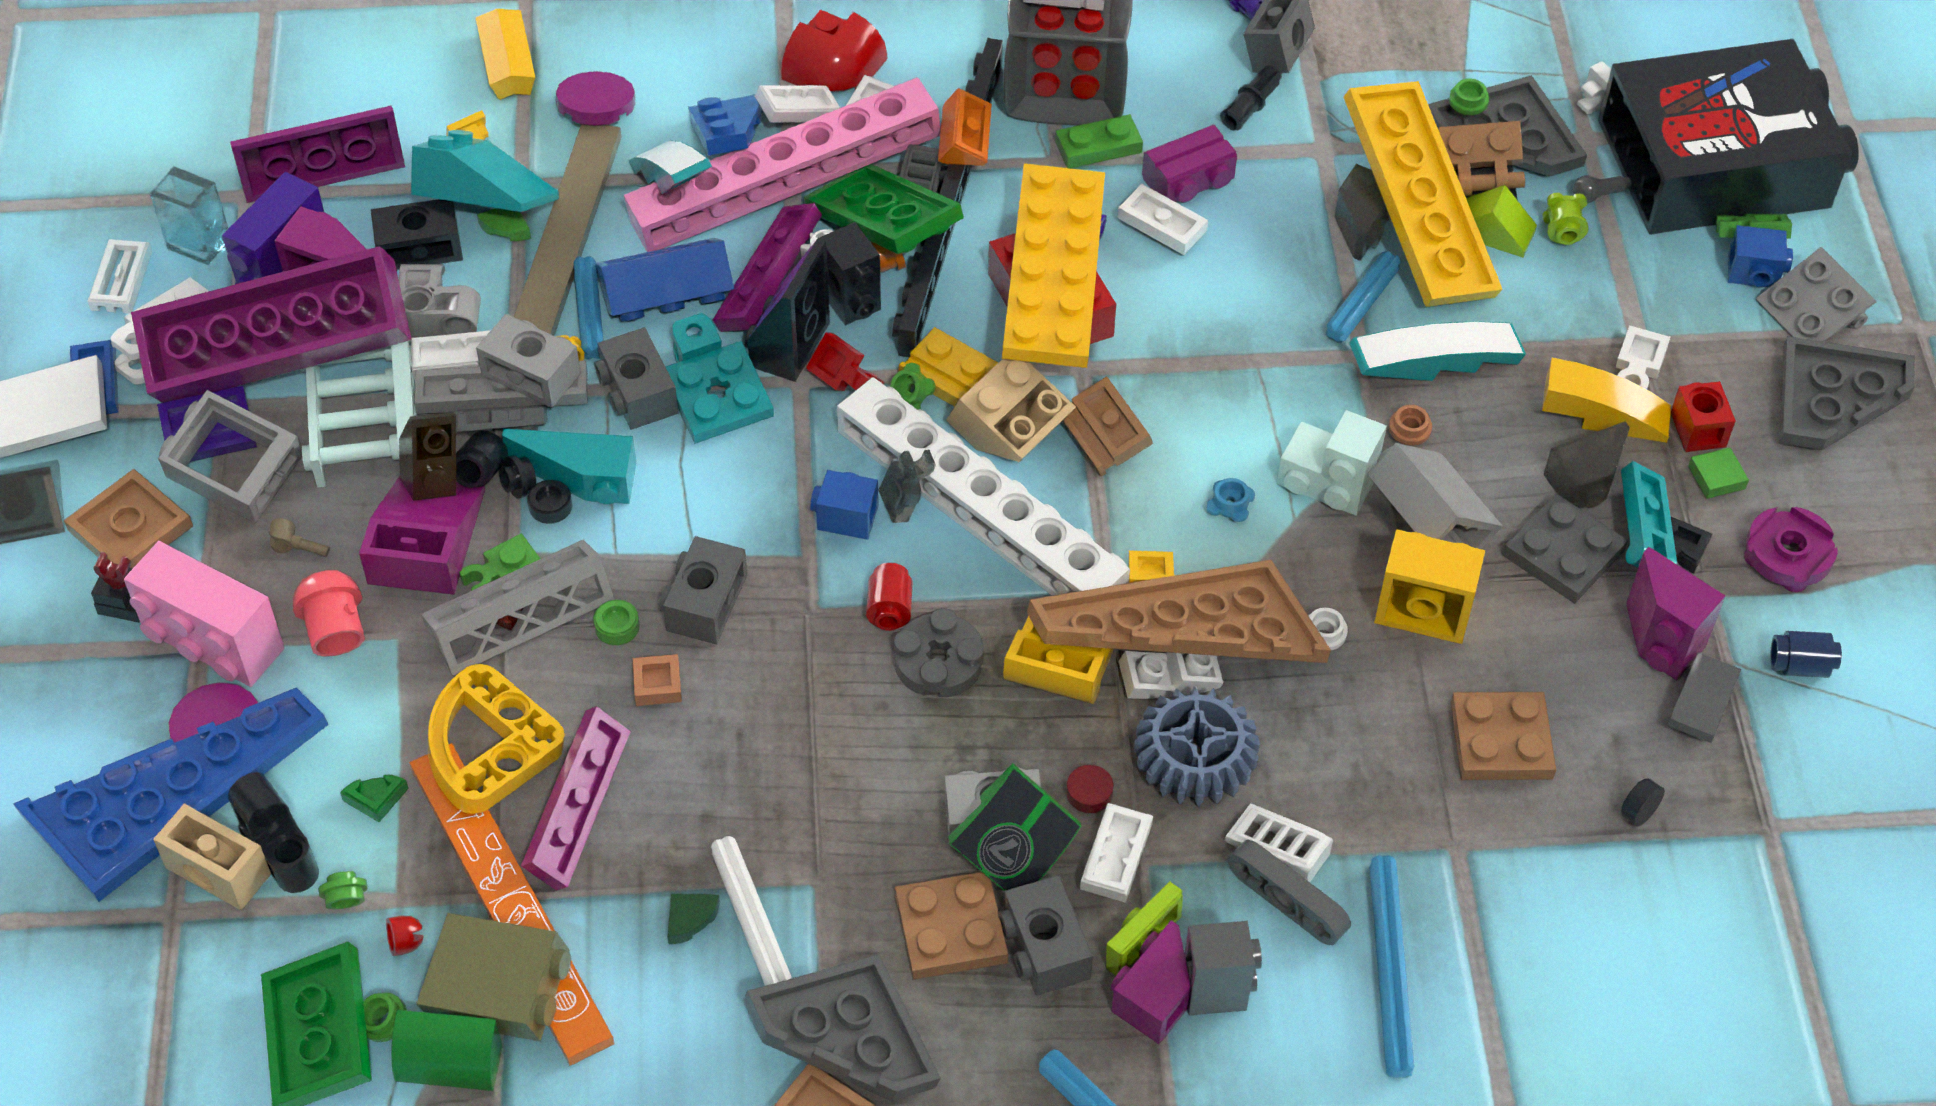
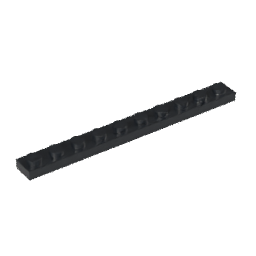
[892,38,1003,358]

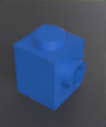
[1728,225,1793,288]
[810,470,879,540]

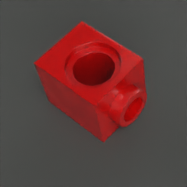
[1670,381,1736,452]

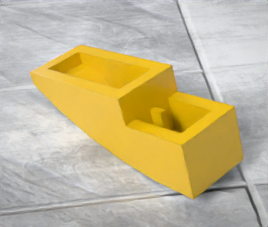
[1542,357,1671,443]

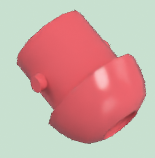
[293,570,365,656]

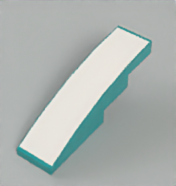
[628,140,712,194]
[1349,321,1526,381]

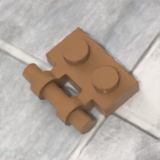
[1439,121,1525,196]

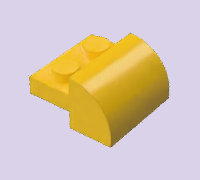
[1003,616,1114,704]

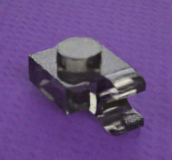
[878,450,936,523]

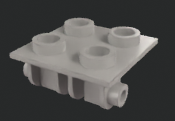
[1756,247,1876,342]

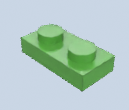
[1055,114,1143,168]

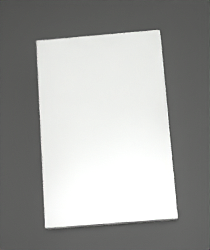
[0,355,107,458]

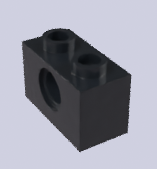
[371,199,463,270]
[820,222,881,325]

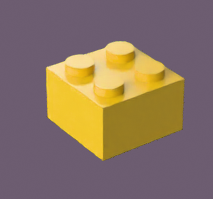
[1374,529,1485,644]

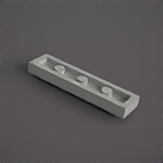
[414,361,588,414]

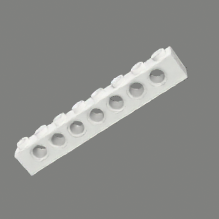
[837,377,1130,596]

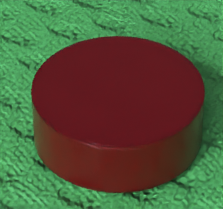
[1066,765,1114,813]

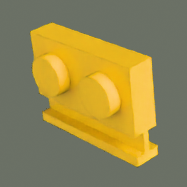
[899,327,998,407]

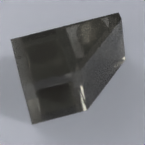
[1334,164,1392,261]

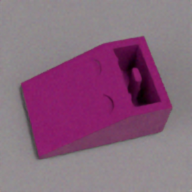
[359,476,485,595]

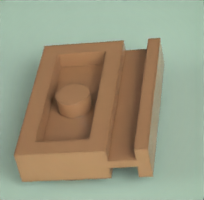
[1062,376,1153,477]

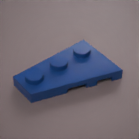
[688,95,764,156]

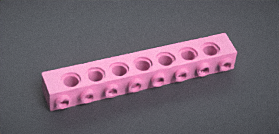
[623,77,941,252]

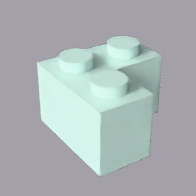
[1277,410,1387,516]

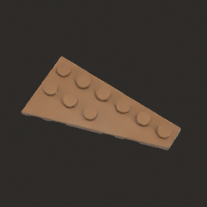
[1027,560,1331,663]

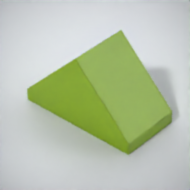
[1466,185,1537,258]

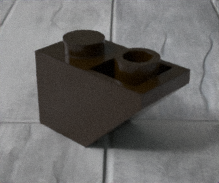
[399,412,456,501]

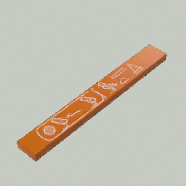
[409,743,614,1066]

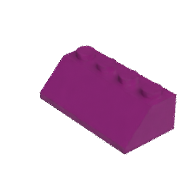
[230,105,405,203]

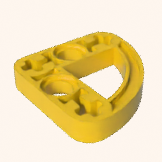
[428,664,565,814]

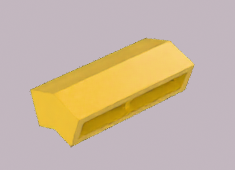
[475,8,535,100]

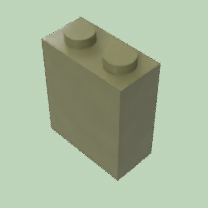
[416,913,571,1042]

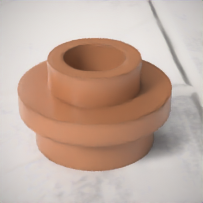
[1389,405,1432,445]

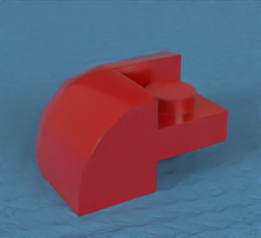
[781,9,887,91]

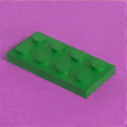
[804,164,964,254]

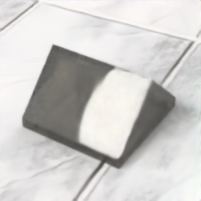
[0,459,65,544]

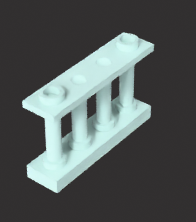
[300,340,417,488]

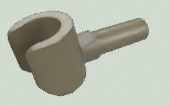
[269,518,330,557]

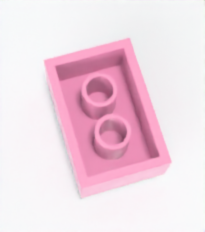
[124,541,285,687]

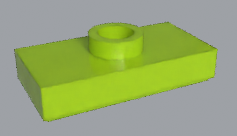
[1106,881,1183,976]

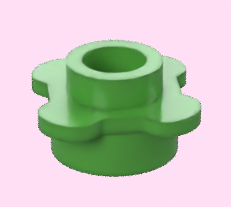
[890,363,935,410]

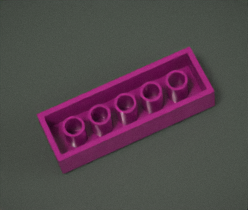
[131,246,412,403]

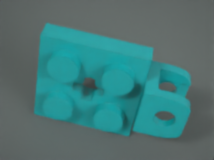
[665,313,774,444]

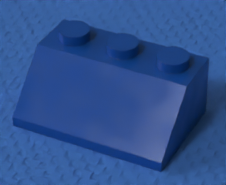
[595,238,734,321]

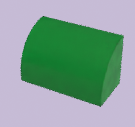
[391,1010,503,1091]

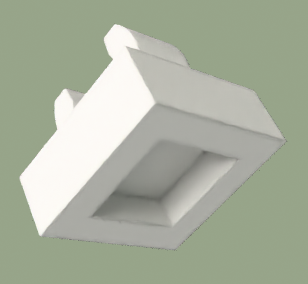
[1577,61,1611,114]

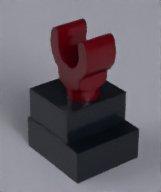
[91,552,140,623]

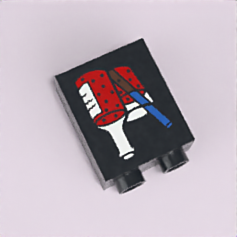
[1598,39,1859,235]

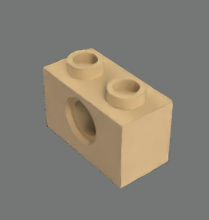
[153,804,271,910]

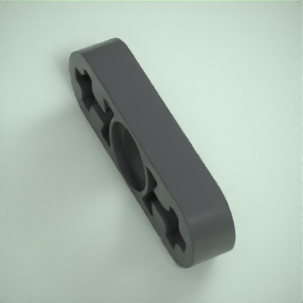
[1227,840,1351,945]

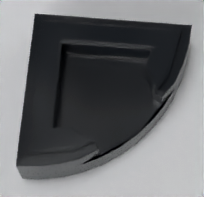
[1671,517,1712,573]

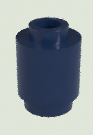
[1770,631,1842,678]

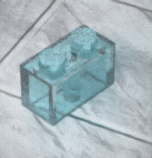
[150,166,228,265]

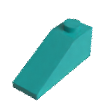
[502,429,637,504]

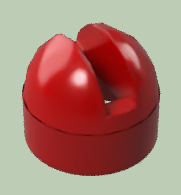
[386,915,424,956]

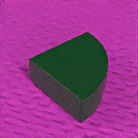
[667,894,720,944]

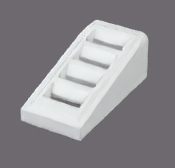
[1225,803,1333,882]

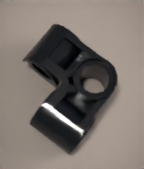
[228,772,319,893]

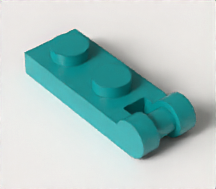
[1621,461,1677,568]

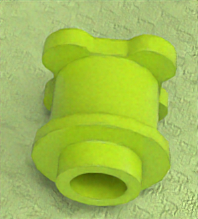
[1542,193,1588,245]

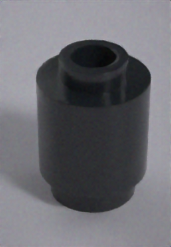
[456,431,508,488]

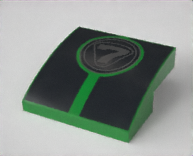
[948,763,1082,891]

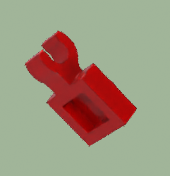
[806,332,885,391]

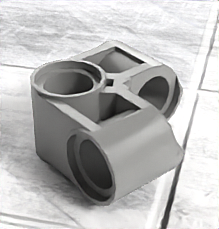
[399,264,481,338]

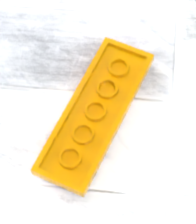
[1343,81,1503,307]
[1002,163,1105,368]

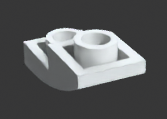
[1119,651,1223,699]

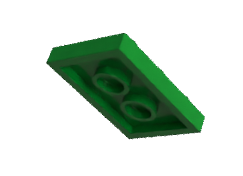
[261,941,372,1106]

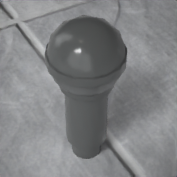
[1573,175,1631,203]

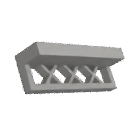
[421,540,615,676]

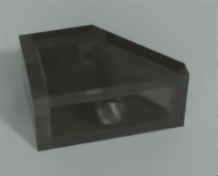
[1544,421,1630,509]

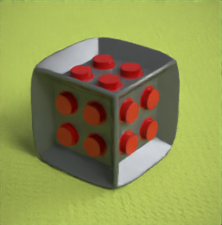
[1003,0,1133,125]

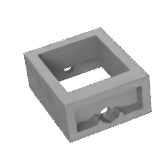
[158,390,302,523]

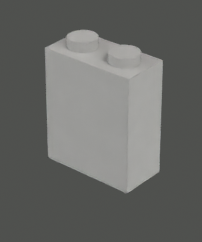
[1368,443,1502,549]

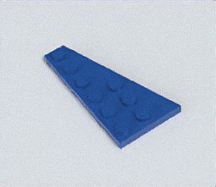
[13,687,328,902]

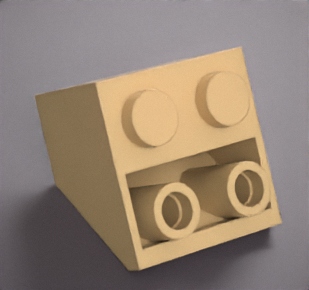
[946,359,1076,462]

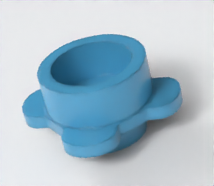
[1206,478,1255,522]

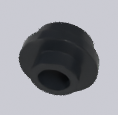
[499,455,536,499]

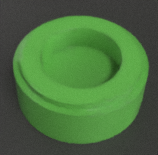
[593,600,640,645]

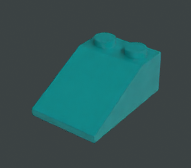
[411,130,559,212]

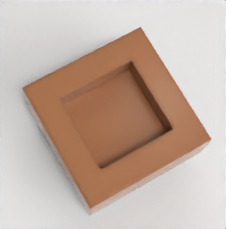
[633,654,682,706]

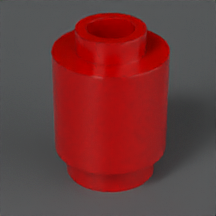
[866,563,913,631]

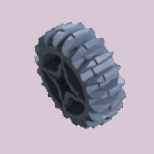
[1134,686,1260,807]

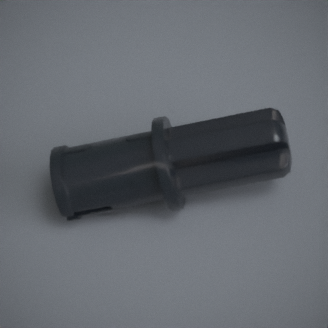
[1220,65,1282,131]

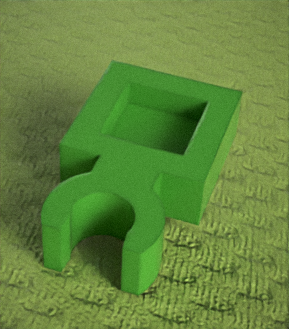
[1716,214,1792,239]
[459,533,540,591]

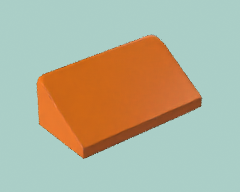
[938,88,992,166]

